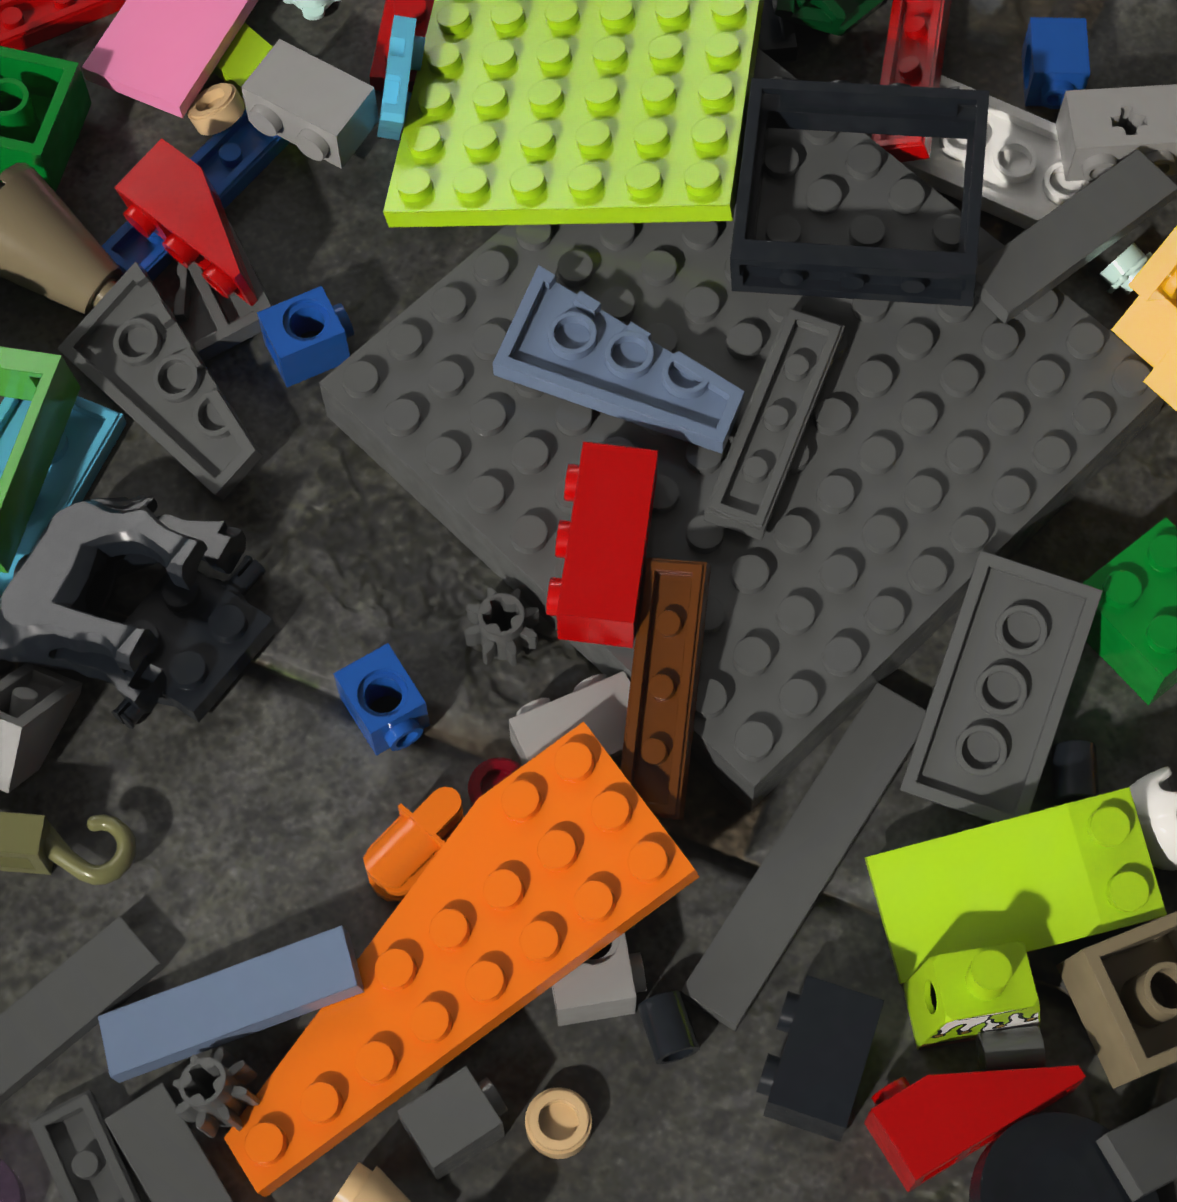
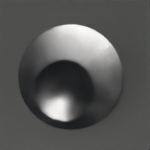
[969,1112,1160,1202]

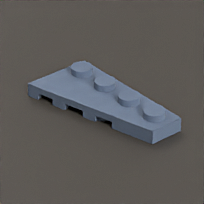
[493,265,745,454]

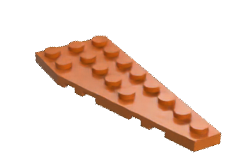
[224,721,699,1197]

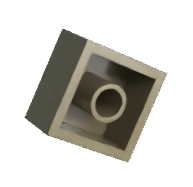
[1056,911,1177,1089]

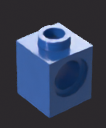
[1021,17,1090,109]
[257,286,354,388]
[333,643,430,756]

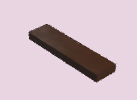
[621,558,711,821]

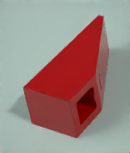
[114,138,258,306]

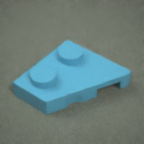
[377,15,425,140]

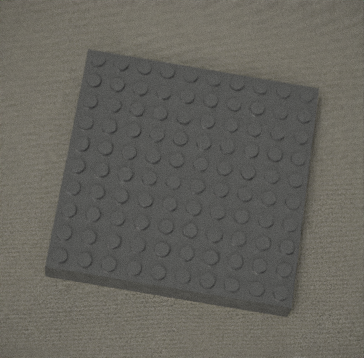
[319,48,1164,811]

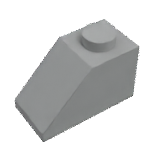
[0,662,83,793]

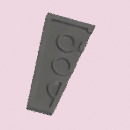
[57,261,263,501]

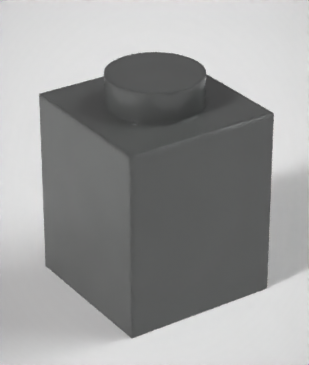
[397,1066,508,1181]

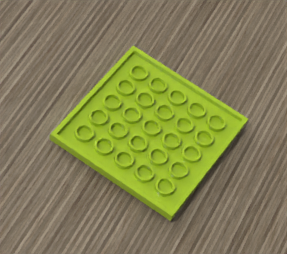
[383,0,764,228]

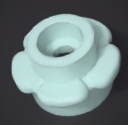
[1099,243,1152,296]

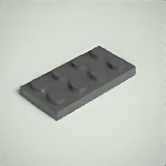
[899,550,1103,823]

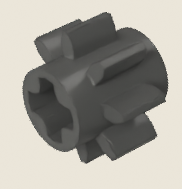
[464,587,540,666]
[172,1047,260,1138]

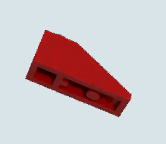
[864,1065,1086,1192]

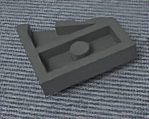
[174,222,273,362]

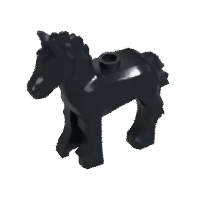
[0,494,246,713]

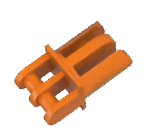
[363,787,464,901]

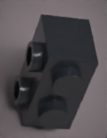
[756,975,885,1142]

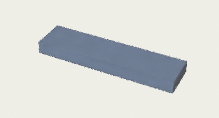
[98,925,365,1083]

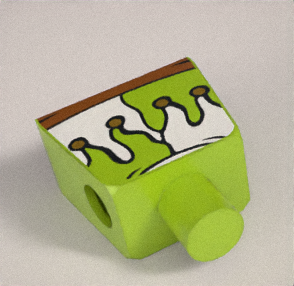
[902,941,1040,1050]

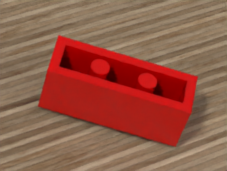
[546,442,658,648]

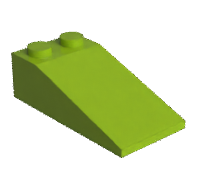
[865,787,1167,984]

